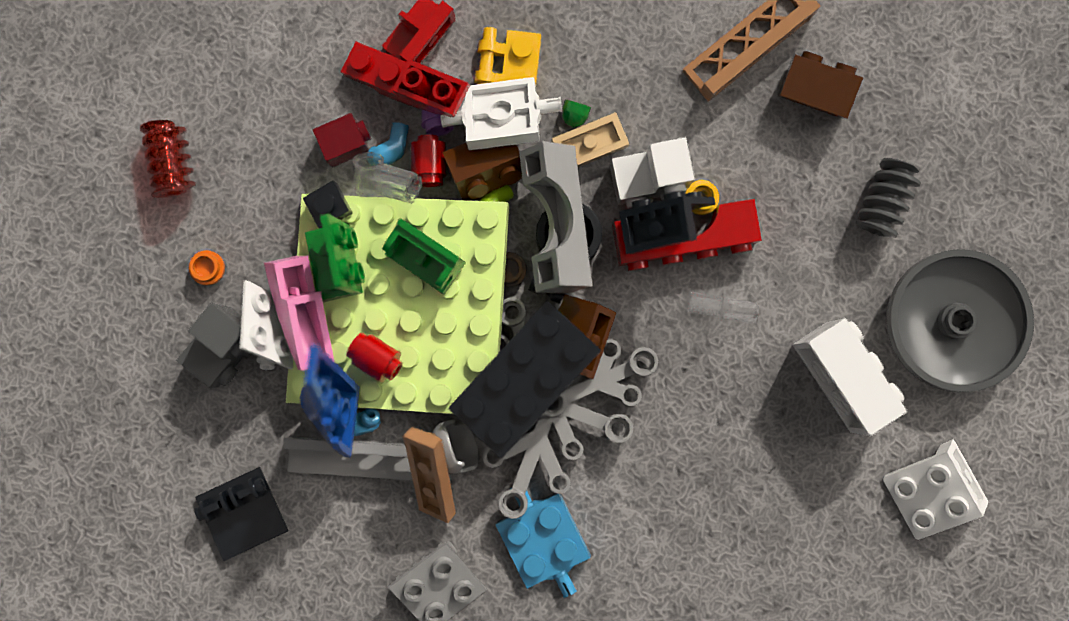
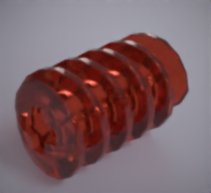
[140,120,196,198]

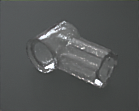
[352,152,422,204]

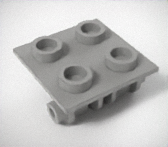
[388,541,487,621]

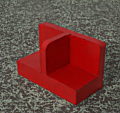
[382,0,456,64]

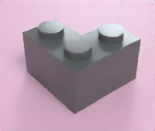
[176,303,253,388]

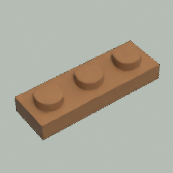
[403,427,456,523]

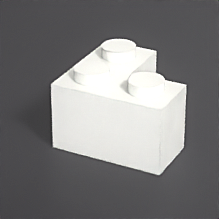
[610,137,695,209]

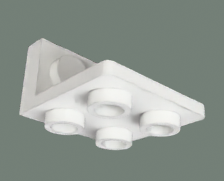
[883,439,988,540]

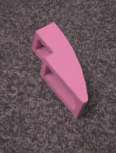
[264,256,334,371]

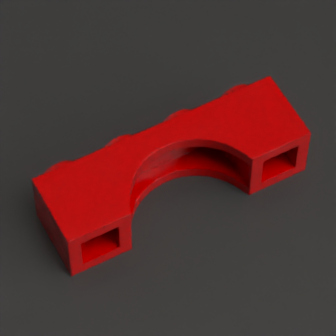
[612,199,762,271]

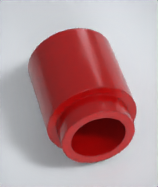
[411,134,446,187]
[346,332,403,383]

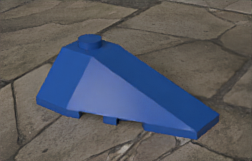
[300,345,360,457]

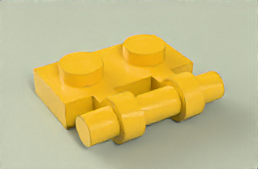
[474,27,541,84]

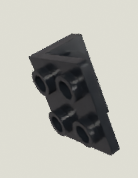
[619,191,716,254]

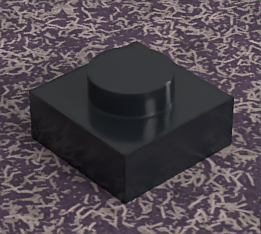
[303,180,353,229]

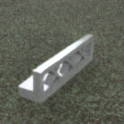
[283,436,413,481]

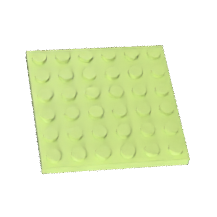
[286,194,510,414]

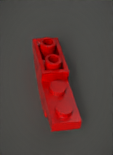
[340,41,470,117]

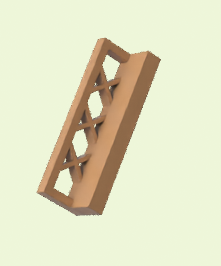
[682,0,821,102]

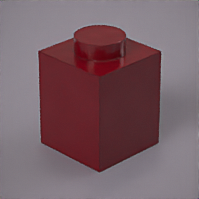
[312,113,372,168]

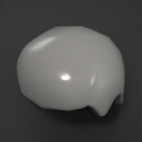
[432,419,479,474]

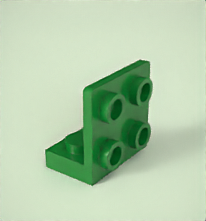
[305,214,365,302]

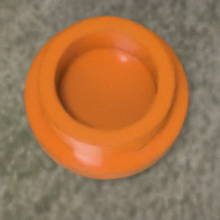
[189,250,225,285]

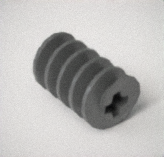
[856,158,921,238]

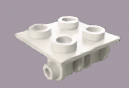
[240,280,293,370]

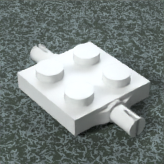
[441,77,562,150]

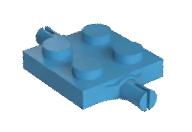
[495,487,591,598]

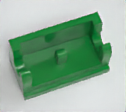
[382,218,466,295]

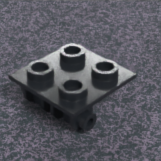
[194,467,289,562]

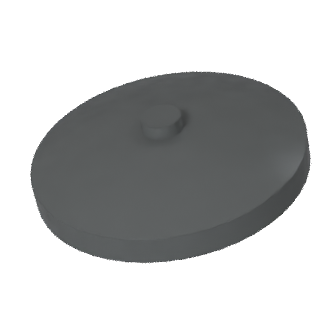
[887,249,1034,392]

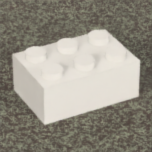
[792,318,908,436]

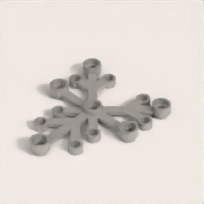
[483,297,658,519]

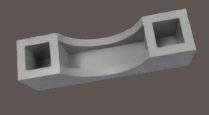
[519,141,592,294]

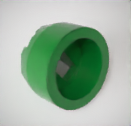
[561,99,591,127]

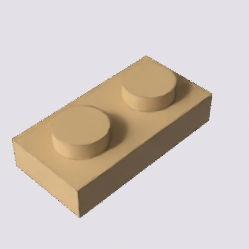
[552,112,629,167]

